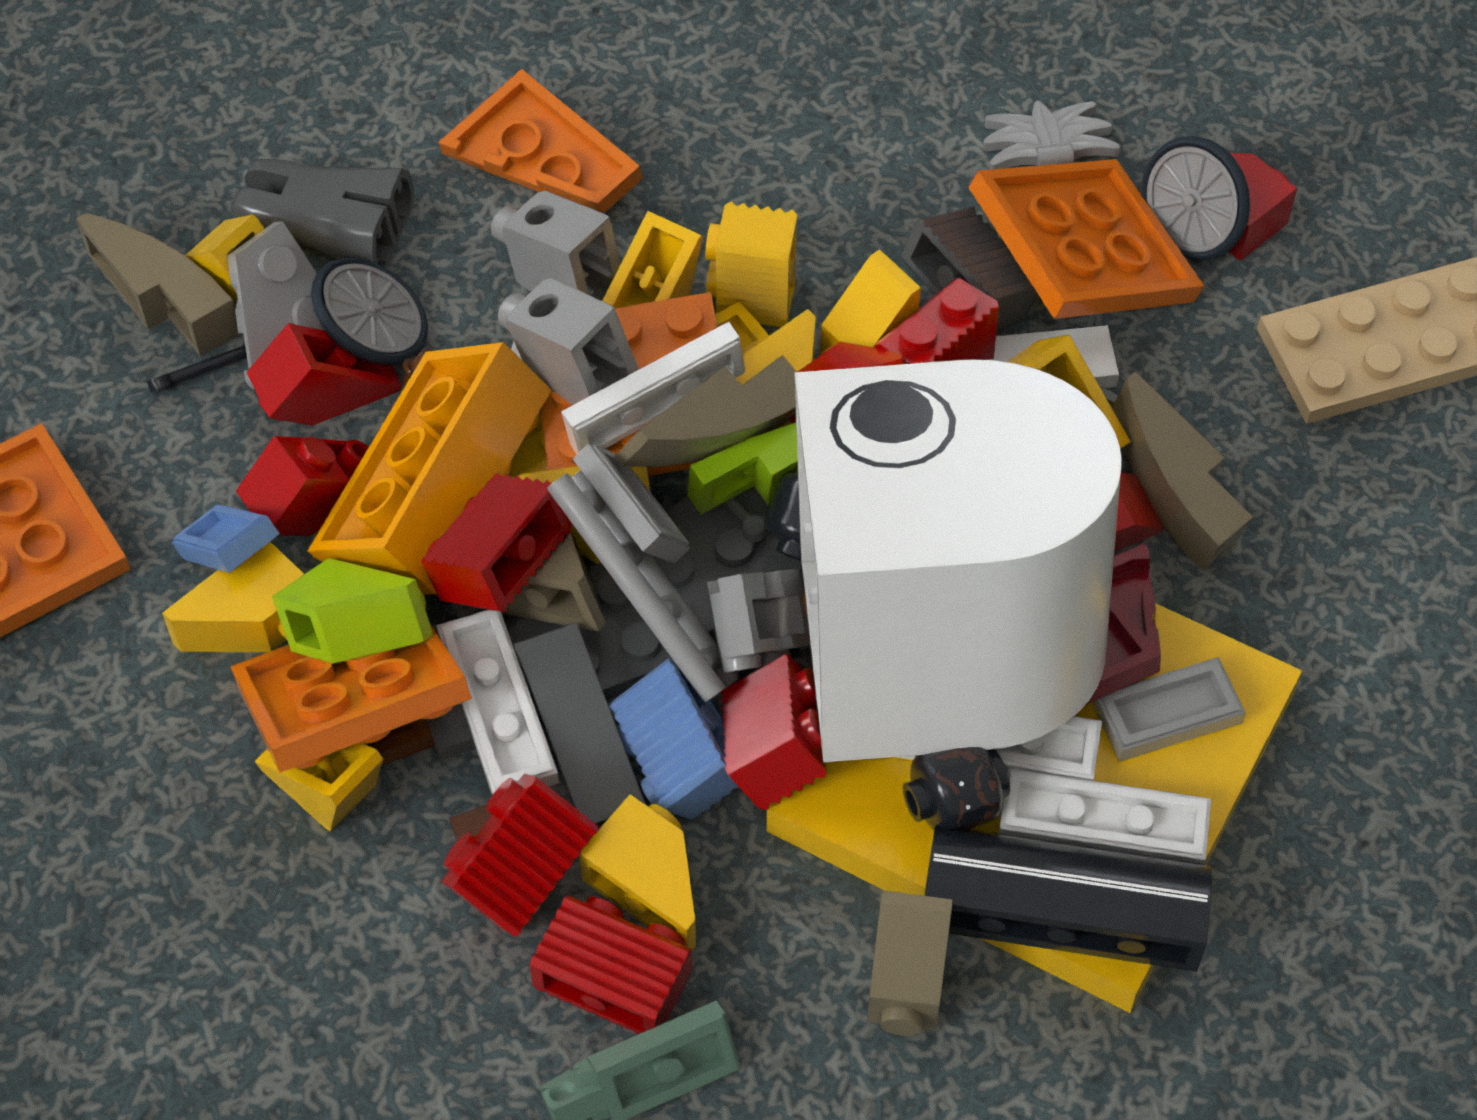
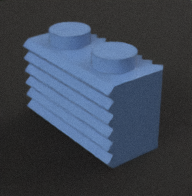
[609,657,739,819]

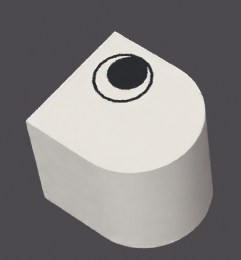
[795,360,1122,762]

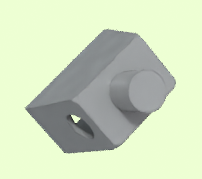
[491,191,621,301]
[498,278,639,405]

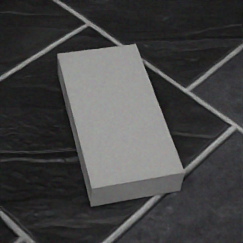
[573,443,690,564]
[1093,657,1246,762]

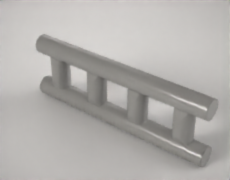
[547,470,741,703]

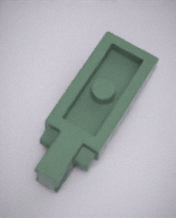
[540,1000,741,1120]

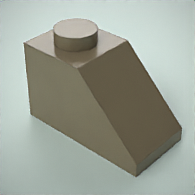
[501,533,606,631]
[867,890,953,1036]

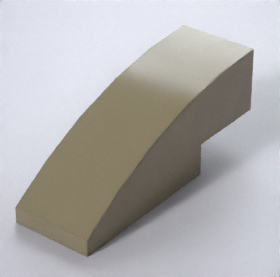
[76,213,241,357]
[614,355,797,467]
[1113,371,1253,571]

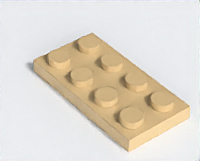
[1257,257,1477,424]

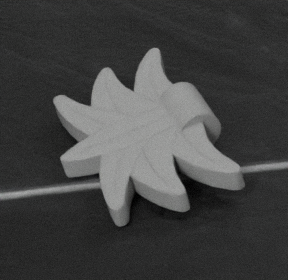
[983,100,1120,169]

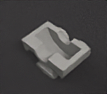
[707,569,810,673]

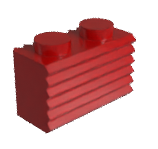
[874,278,999,364]
[421,472,572,612]
[721,654,826,810]
[441,773,599,937]
[529,895,693,1034]

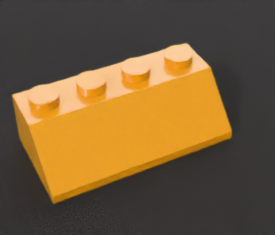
[307,342,551,595]

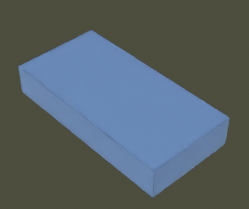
[171,504,279,573]

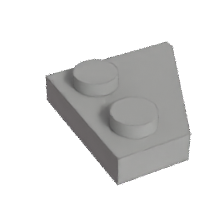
[227,221,325,389]

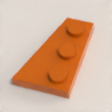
[438,69,643,213]

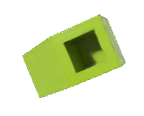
[272,558,433,664]

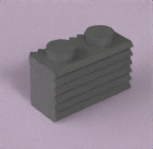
[901,206,1038,331]

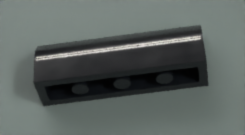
[925,825,1212,972]

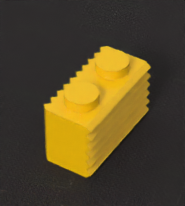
[705,201,797,327]

